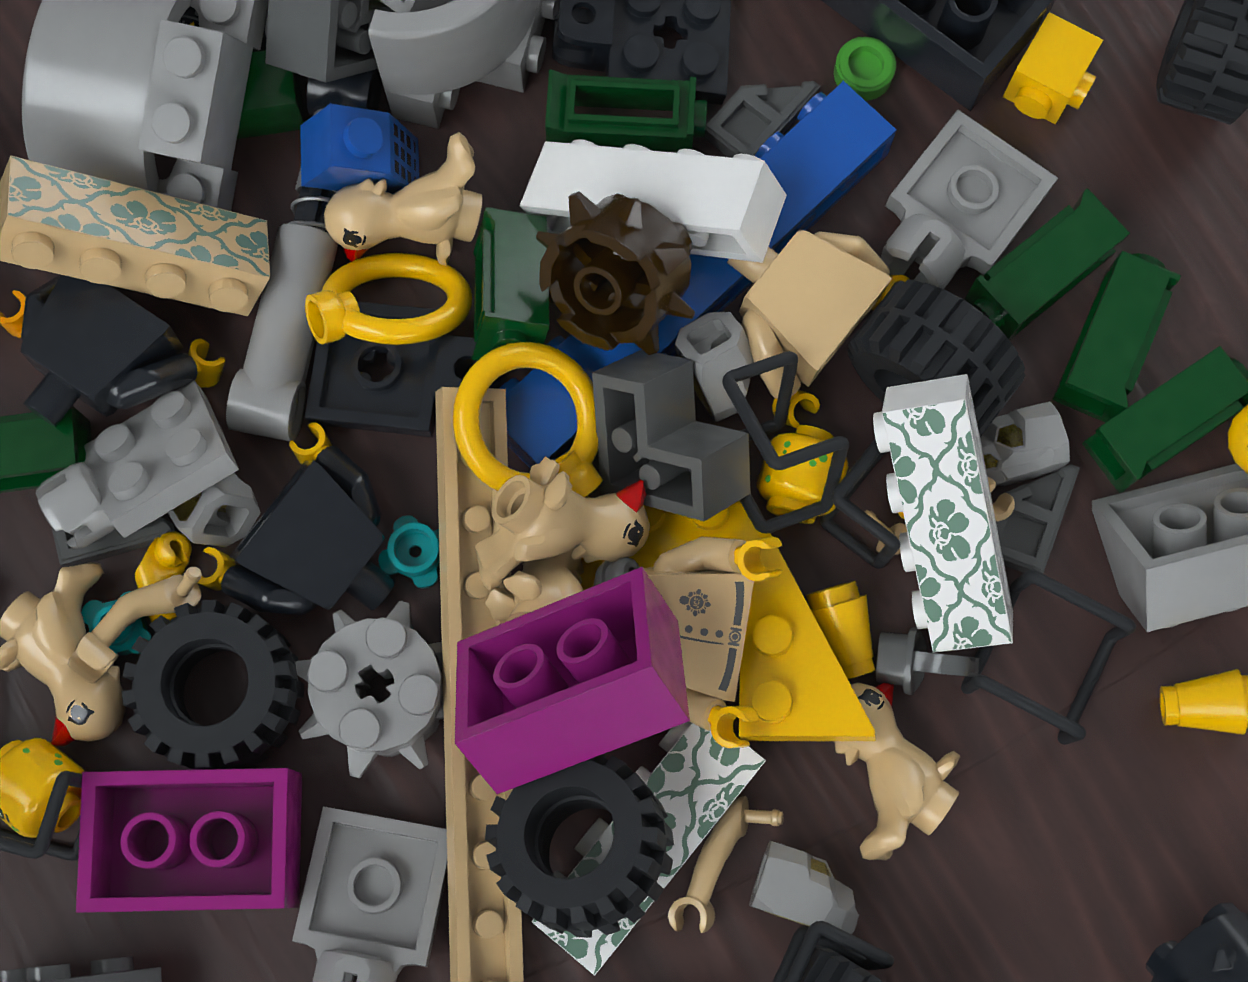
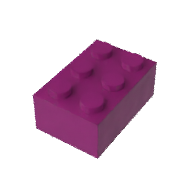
[455,567,690,794]
[76,768,302,913]

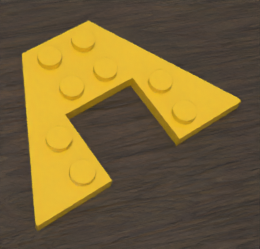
[580,500,876,741]

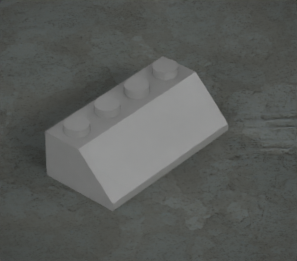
[1092,464,1248,632]

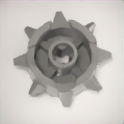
[295,601,444,778]

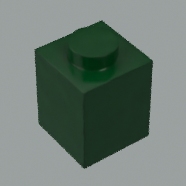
[237,50,306,139]

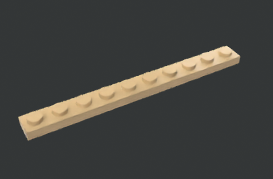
[435,387,524,982]

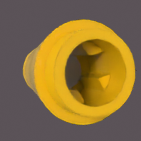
[806,581,875,679]
[1159,669,1248,735]

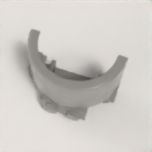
[22,0,269,211]
[368,0,559,129]

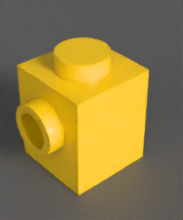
[1003,12,1103,125]

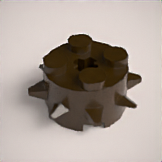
[536,191,695,355]

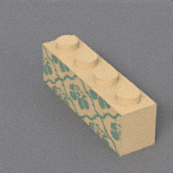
[0,156,270,316]

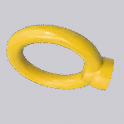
[305,253,473,345]
[453,342,603,498]

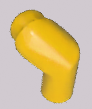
[135,531,192,623]

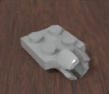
[881,110,1058,289]
[36,380,239,549]
[292,806,448,982]

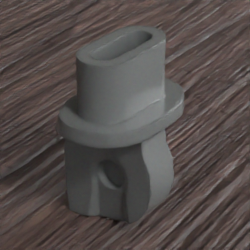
[876,627,980,696]

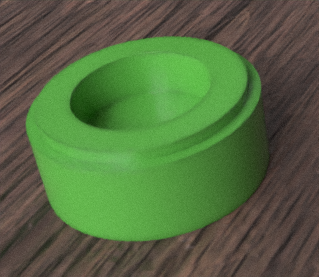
[834,37,896,101]

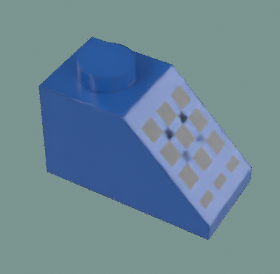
[300,103,419,194]

